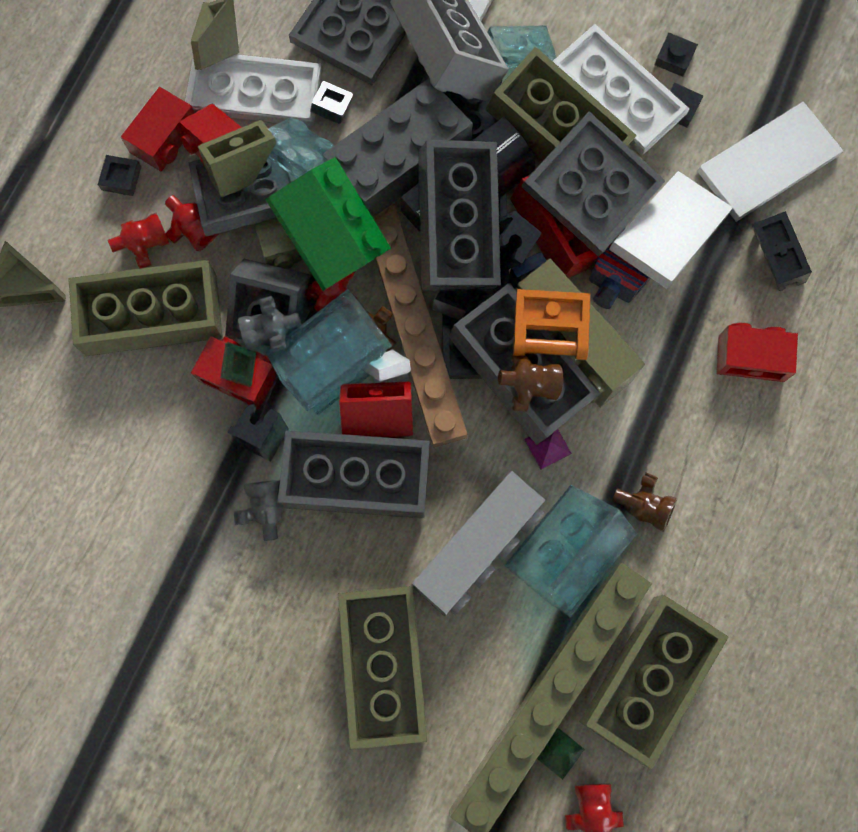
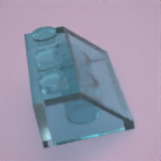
[266,289,392,411]
[505,485,638,617]

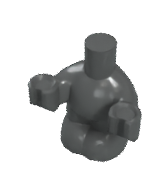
[238,296,301,352]
[234,480,282,541]

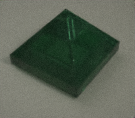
[220,342,256,387]
[537,728,585,780]

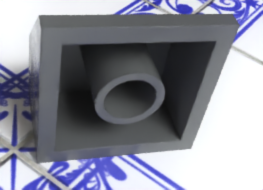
[225,258,309,352]

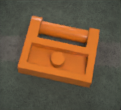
[513,289,590,360]

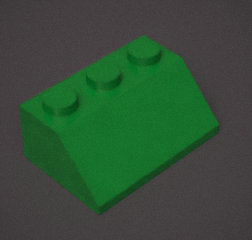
[265,157,391,291]

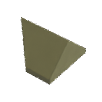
[191,0,239,70]
[0,241,66,307]

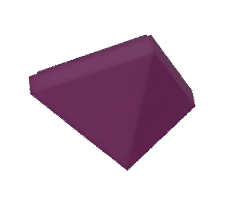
[524,429,572,470]

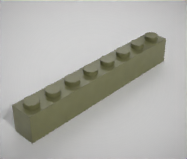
[449,562,652,832]

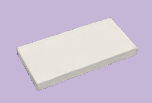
[553,24,689,156]
[185,54,322,127]
[697,101,843,222]
[609,171,733,289]

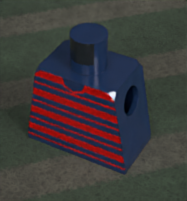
[589,228,651,309]

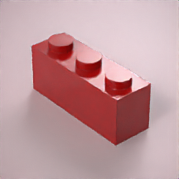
[510,176,598,278]

